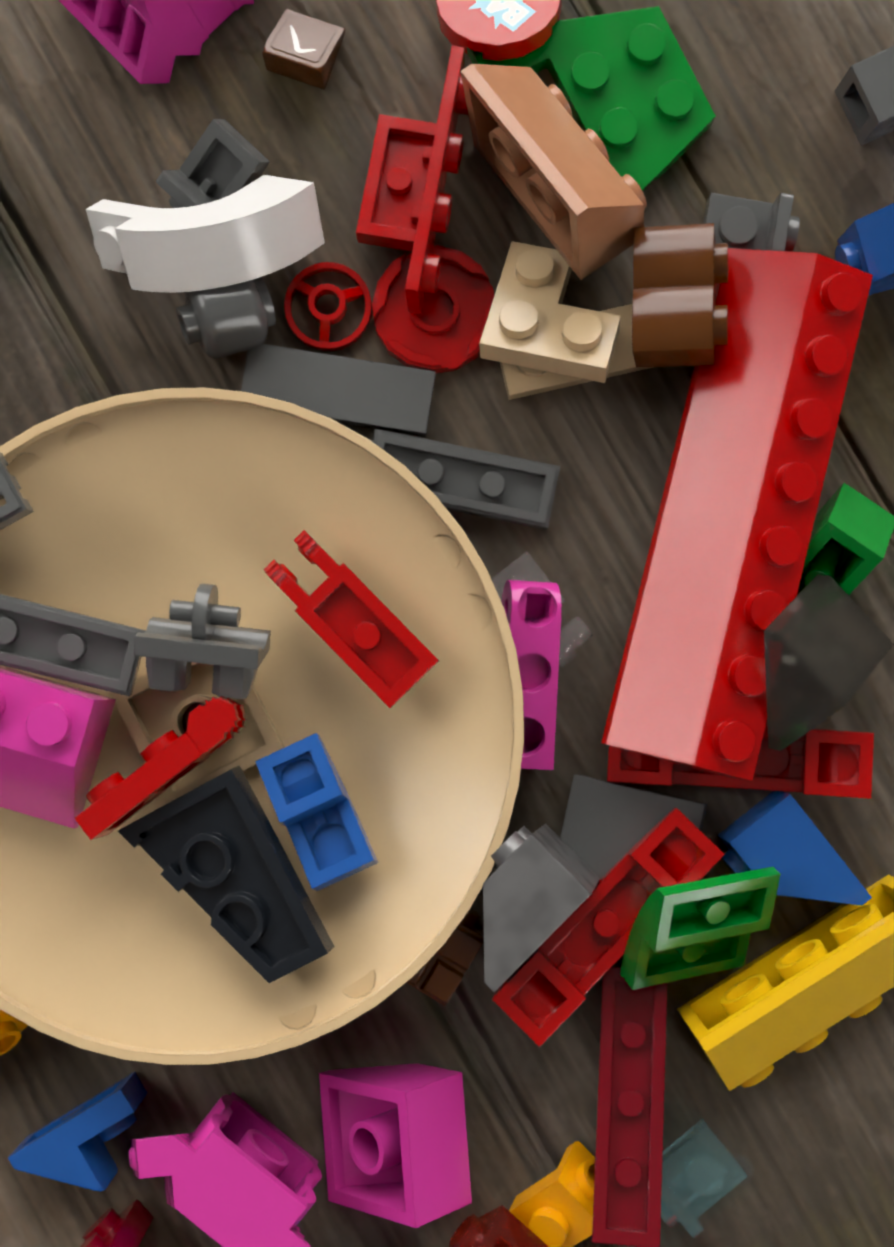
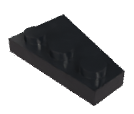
[118,765,335,983]

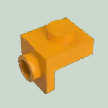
[508,1141,595,1247]

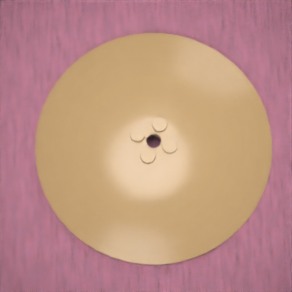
[0,387,524,1065]

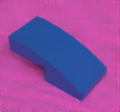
[255,733,379,891]

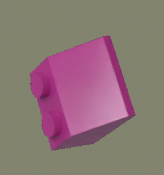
[0,665,116,829]
[319,1063,472,1228]

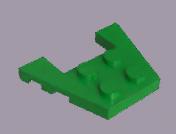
[467,6,716,191]

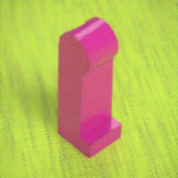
[502,580,562,770]

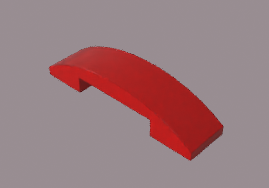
[607,725,874,799]
[492,807,725,1047]

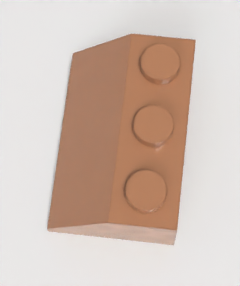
[461,64,647,280]

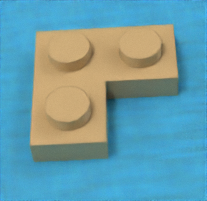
[479,241,621,383]

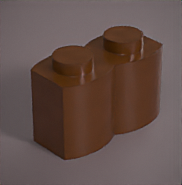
[632,223,729,368]

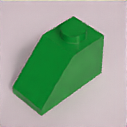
[790,482,894,639]

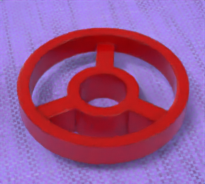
[284,262,372,351]

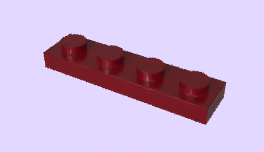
[592,967,668,1247]

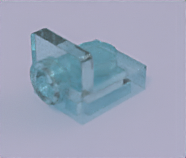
[661,1118,748,1238]

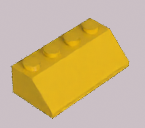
[677,875,894,1091]

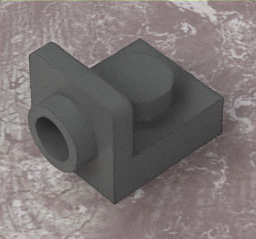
[703,193,800,252]

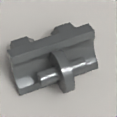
[134,583,271,699]

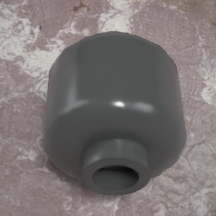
[176,277,276,359]

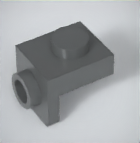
[156,119,270,208]

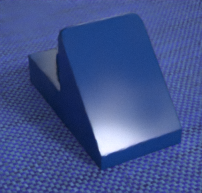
[8,1072,147,1192]

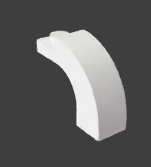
[86,175,325,293]

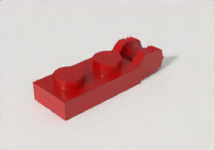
[263,530,439,708]
[74,696,248,840]

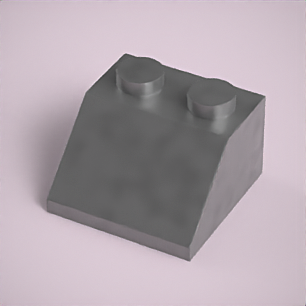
[483,823,600,992]

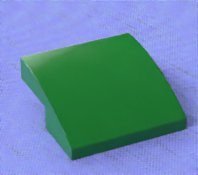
[620,867,781,990]

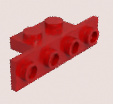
[356,46,468,314]

